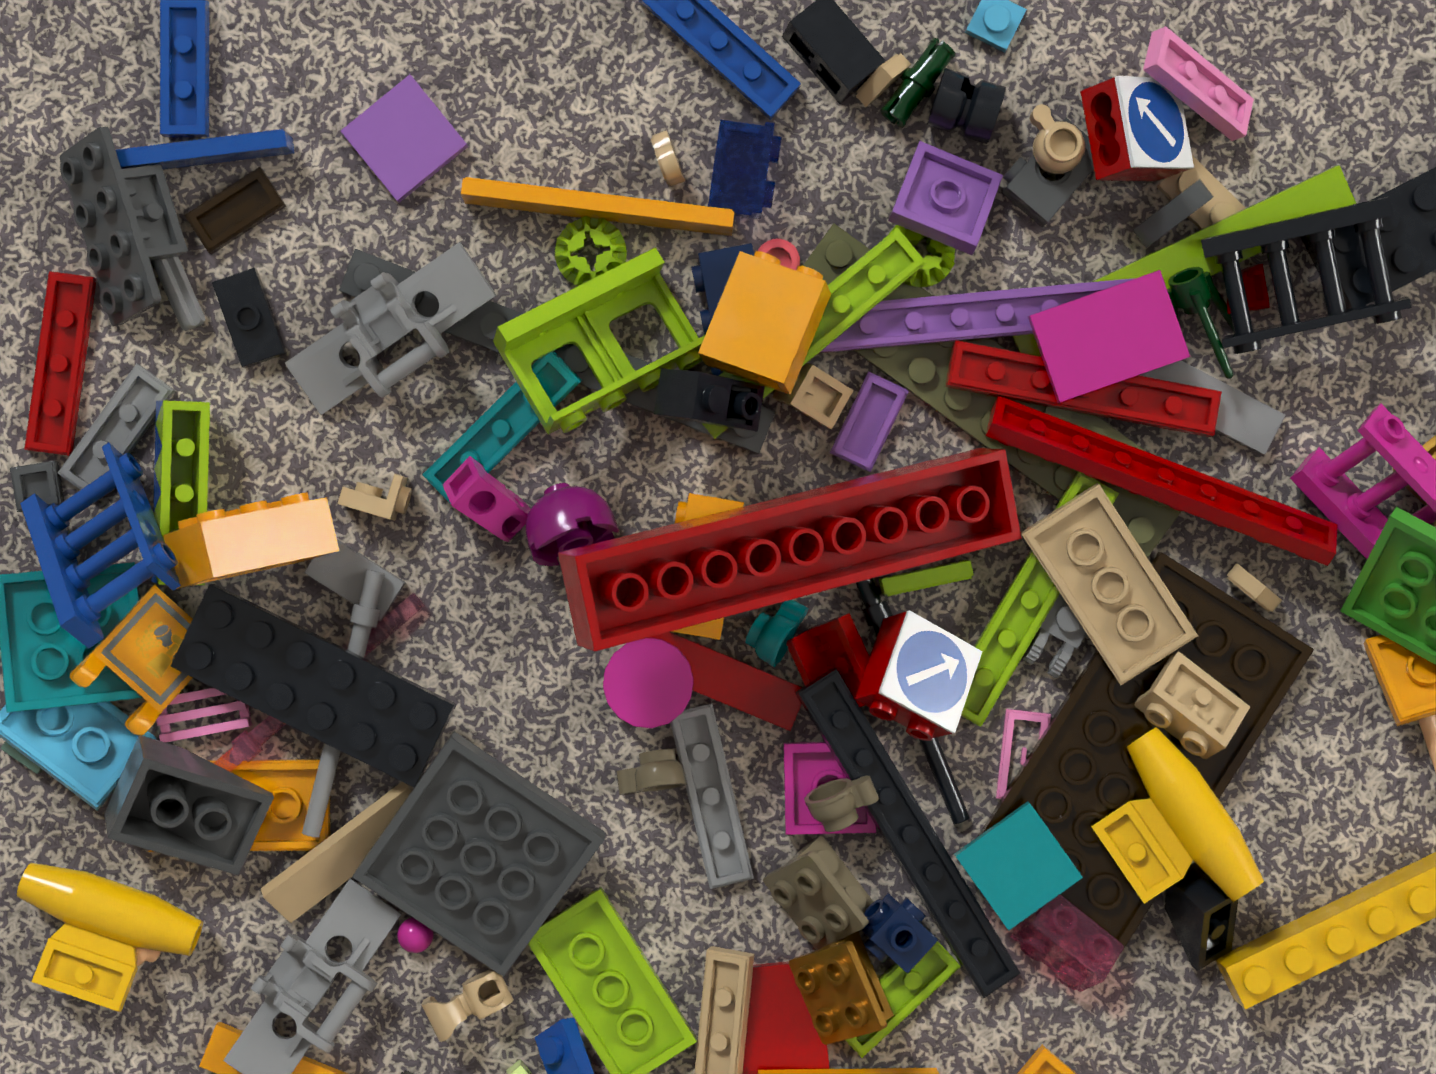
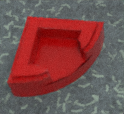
[1227,264,1270,314]

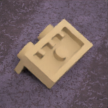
[1134,651,1250,759]

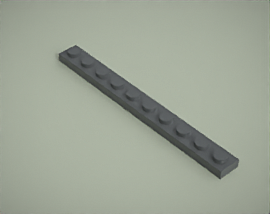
[339,249,775,454]

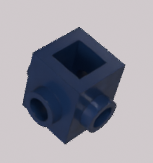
[862,893,938,974]

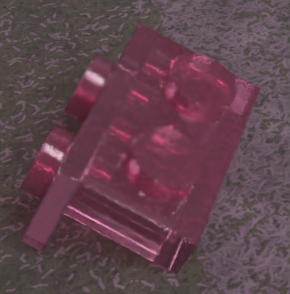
[1010,894,1124,992]

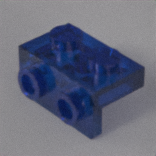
[708,119,782,219]

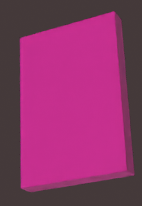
[1028,270,1190,403]

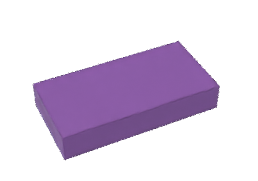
[830,371,909,472]

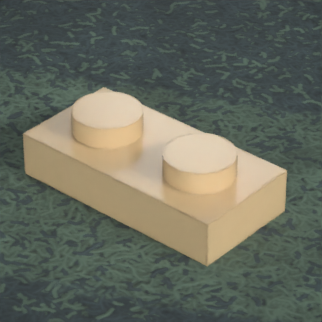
[1157,155,1246,230]

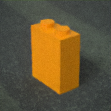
[698,251,831,395]

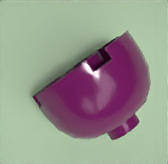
[526,483,619,566]

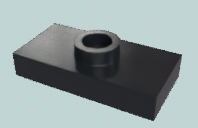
[212,268,287,368]

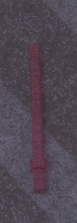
[213,592,426,772]

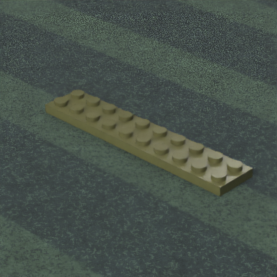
[803,223,1181,558]

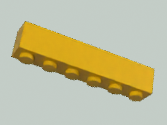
[1215,852,1436,1010]

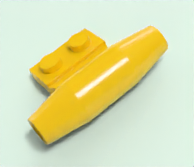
[1091,727,1264,904]
[17,863,203,1012]

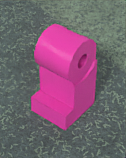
[443,456,531,542]

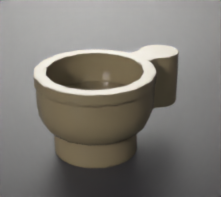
[616,749,687,795]
[804,776,879,832]

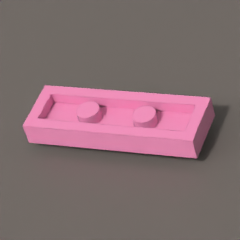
[1143,26,1254,141]

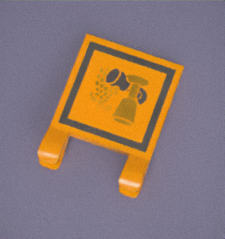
[69,585,193,735]

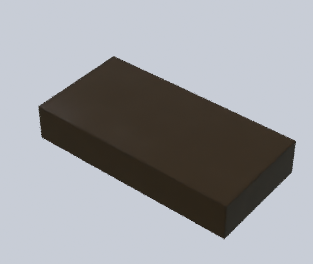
[184,167,286,255]

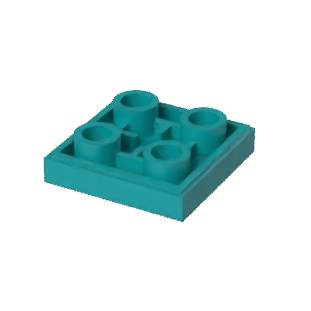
[954,801,1083,931]

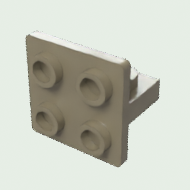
[763,834,874,949]

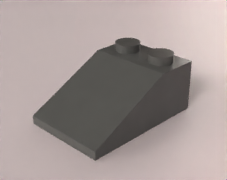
[104,735,274,875]

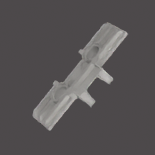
[285,242,496,415]
[223,878,402,1074]

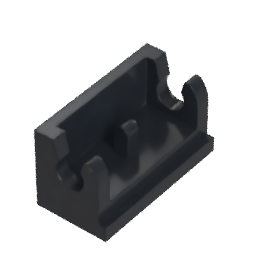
[782,0,886,104]

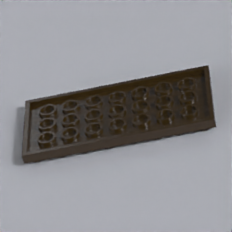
[977,552,1314,955]

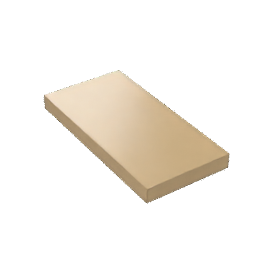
[1021,483,1198,685]

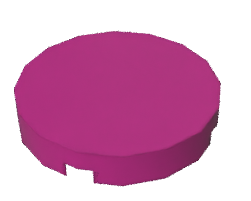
[603,638,694,728]

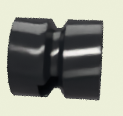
[927,68,1006,144]

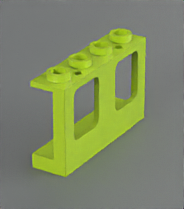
[493,247,705,435]

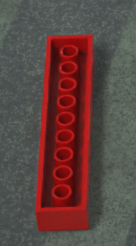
[558,448,1022,652]

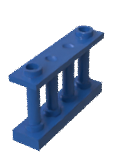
[20,442,181,649]

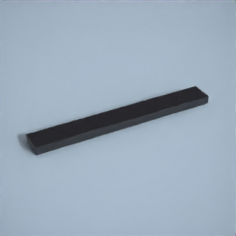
[795,668,1021,998]

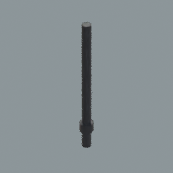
[856,578,970,825]

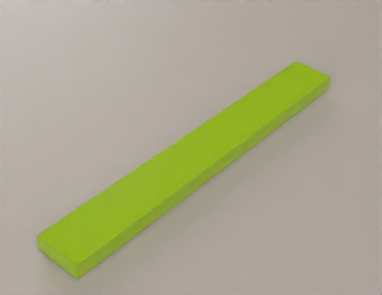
[1012,165,1357,357]

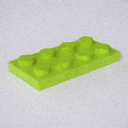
[528,887,697,1074]

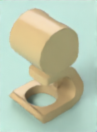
[421,969,514,1042]

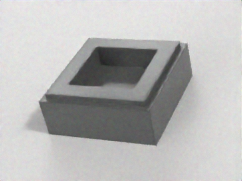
[10,461,64,512]

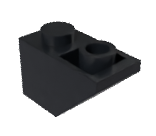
[654,368,765,432]

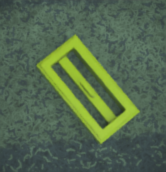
[878,560,974,597]

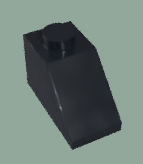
[1164,862,1238,971]

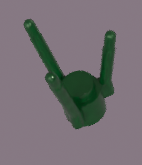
[1167,267,1235,379]

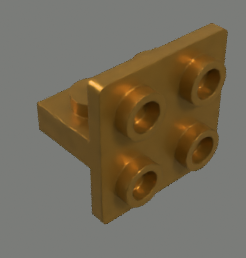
[789,931,894,1045]

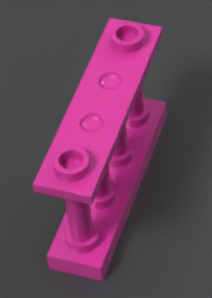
[1290,403,1436,559]

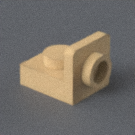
[773,363,854,430]
[338,474,412,521]

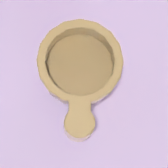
[1030,104,1085,174]

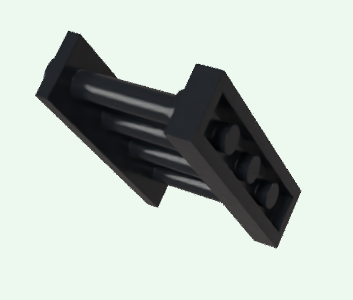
[1201,197,1412,354]

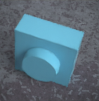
[965,0,1027,53]

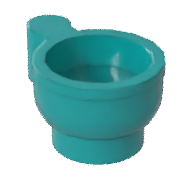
[745,599,809,667]

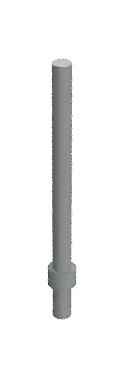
[302,569,385,837]

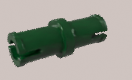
[880,38,956,128]

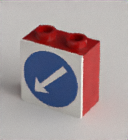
[1080,76,1194,181]
[855,610,982,741]

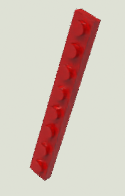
[986,395,1338,566]

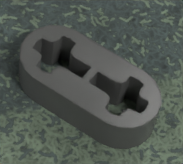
[1133,179,1214,248]

